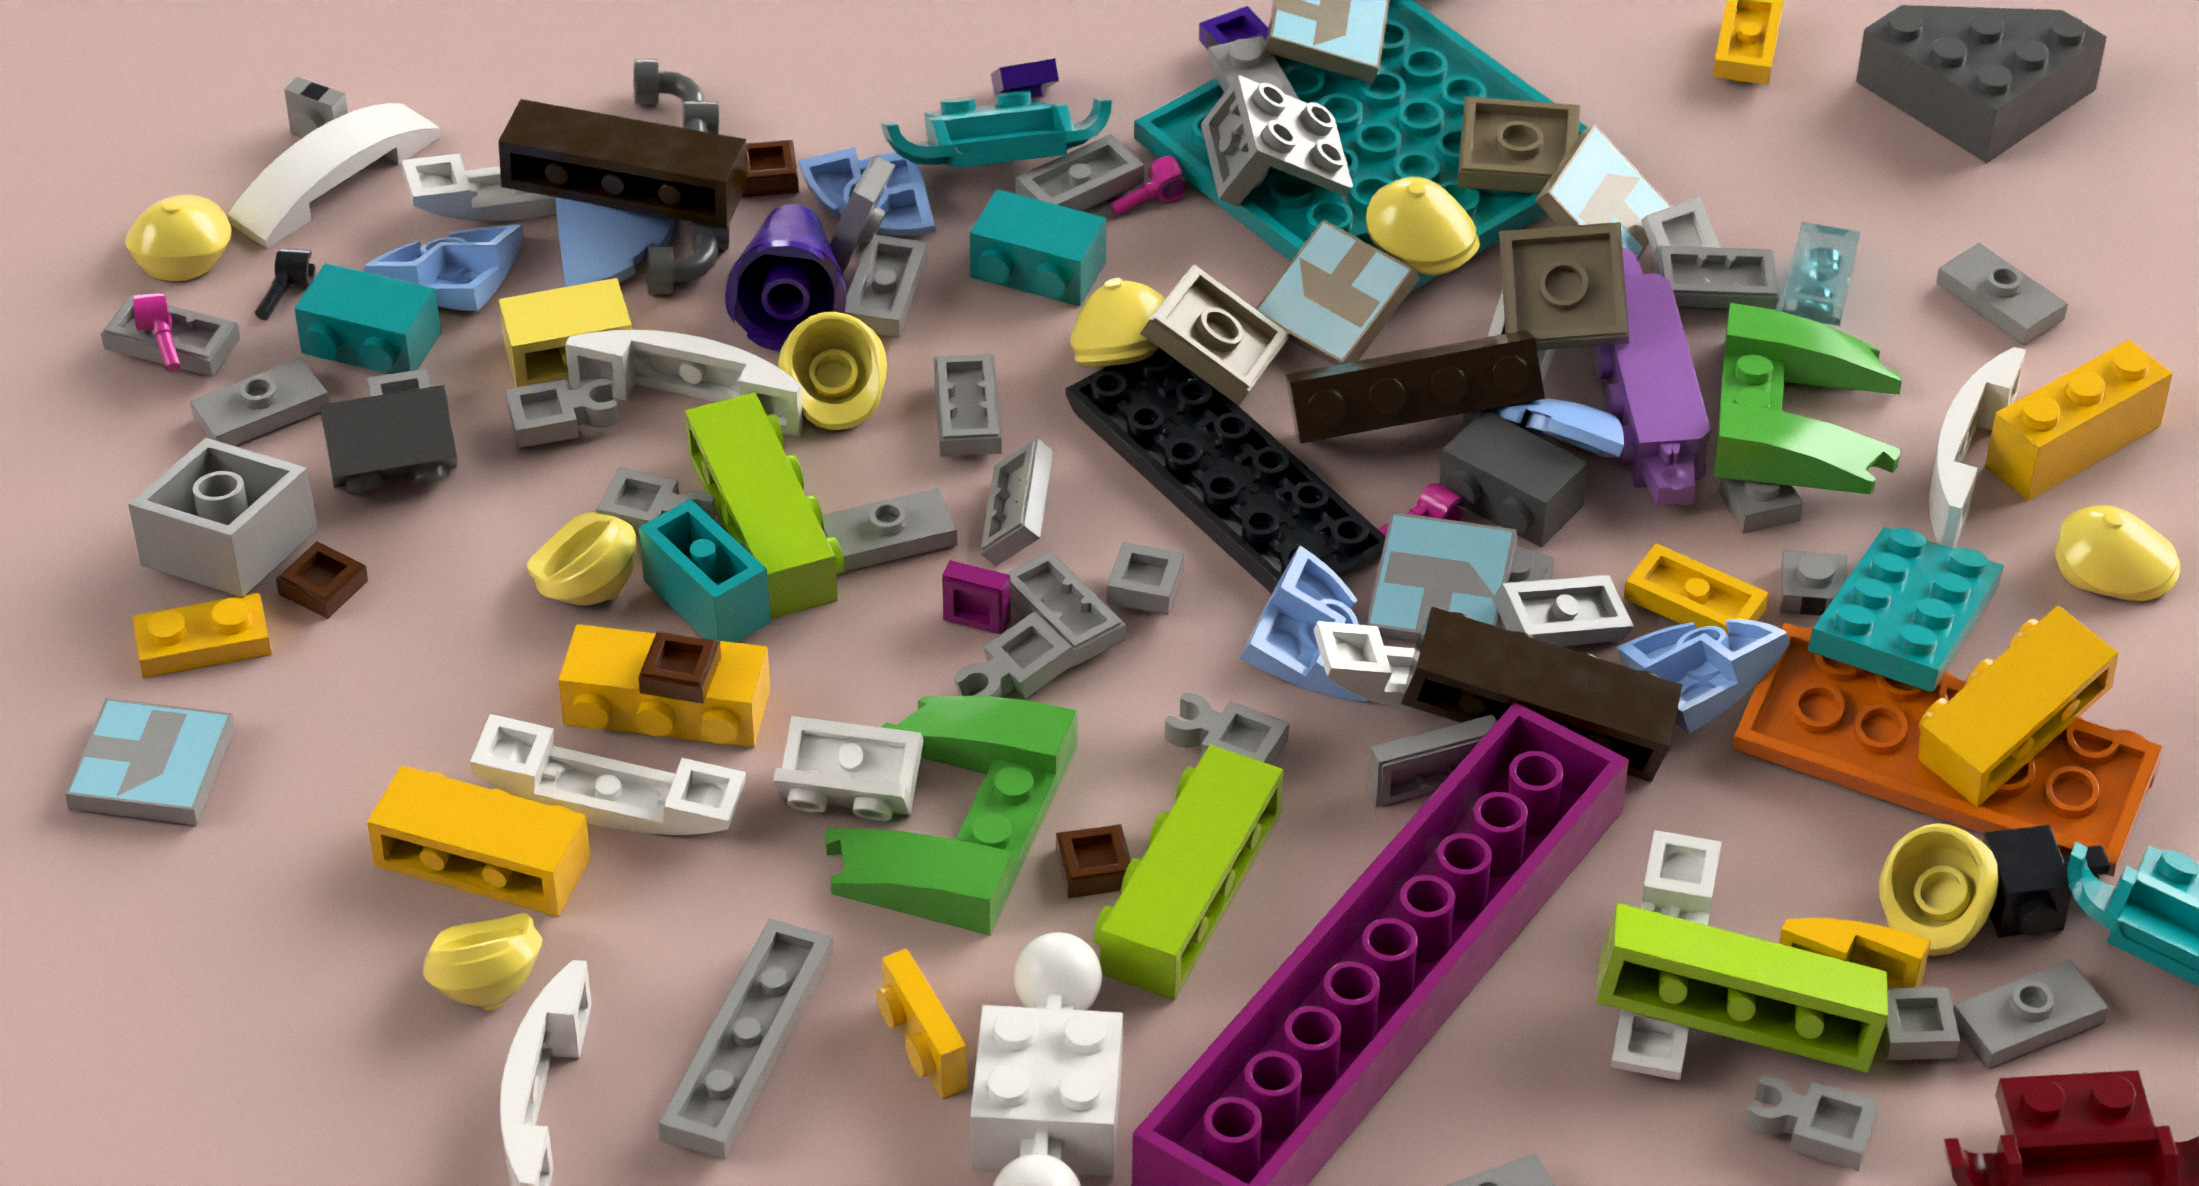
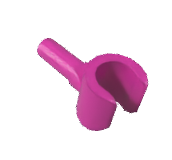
[1110,156,1185,216]
[133,294,181,372]
[1378,483,1463,536]

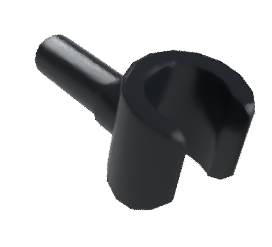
[255,248,316,320]

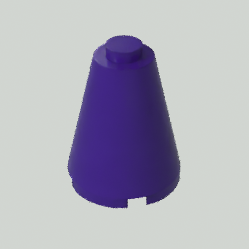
[725,204,846,351]

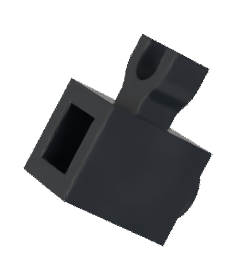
[1983,825,2110,938]

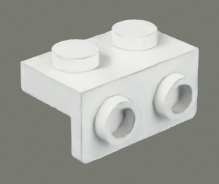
[773,716,924,821]

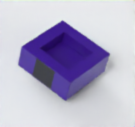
[1199,5,1268,51]
[990,58,1059,100]

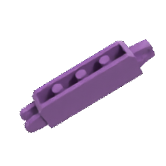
[1594,247,1711,506]

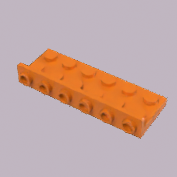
[1733,622,2162,877]

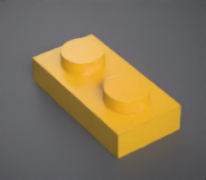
[1713,0,1784,85]
[1623,543,1769,635]
[132,592,272,678]
[876,948,968,1099]

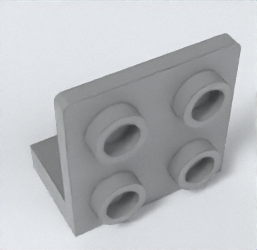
[1201,75,1353,207]

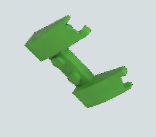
[1713,303,1902,495]
[825,696,1077,935]

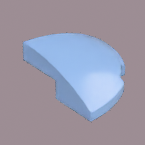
[799,147,936,236]
[555,197,678,287]
[364,225,524,311]
[1478,398,1624,458]
[1239,546,1367,702]
[1617,619,1790,734]

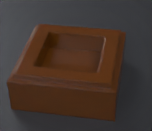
[742,140,799,197]
[276,541,368,619]
[638,631,721,704]
[1056,824,1131,898]

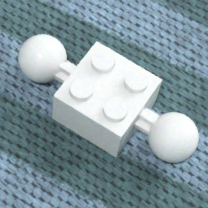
[970,932,1123,1186]

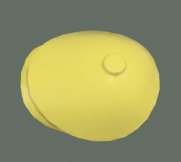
[1366,177,1480,276]
[125,194,232,282]
[1070,278,1166,367]
[778,312,887,430]
[2054,505,2180,602]
[527,512,636,606]
[1879,823,1999,956]
[423,913,542,1010]

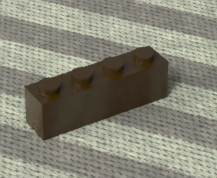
[498,99,747,228]
[1285,330,1545,443]
[1401,607,1683,782]

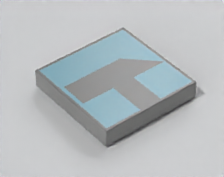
[1366,512,1517,642]
[65,698,235,826]

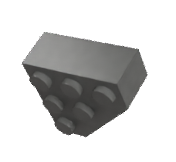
[1856,5,2107,163]

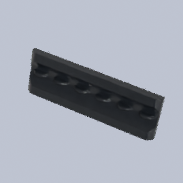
[1066,348,1386,594]

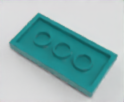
[1807,526,2004,692]

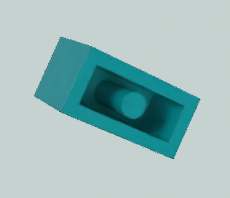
[970,189,1107,306]
[294,263,441,374]
[639,499,771,643]

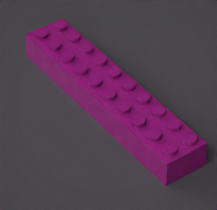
[1132,702,1629,1186]

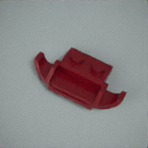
[1944,1070,2199,1186]

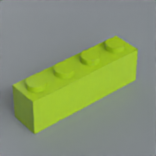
[685,392,845,619]
[1093,744,1283,1000]
[1596,902,1888,1073]

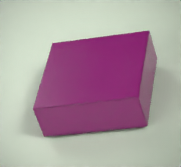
[942,560,1011,634]

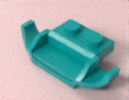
[880,91,1112,168]
[2067,842,2199,986]

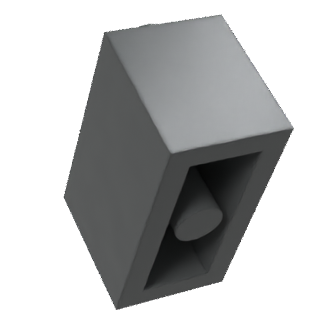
[320,385,458,494]
[1440,410,1588,548]

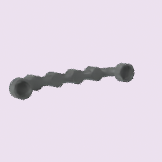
[633,59,729,294]

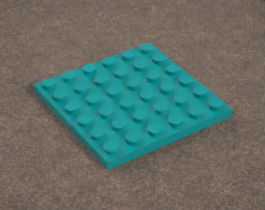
[1134,0,1624,292]

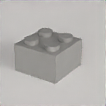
[128,438,318,597]

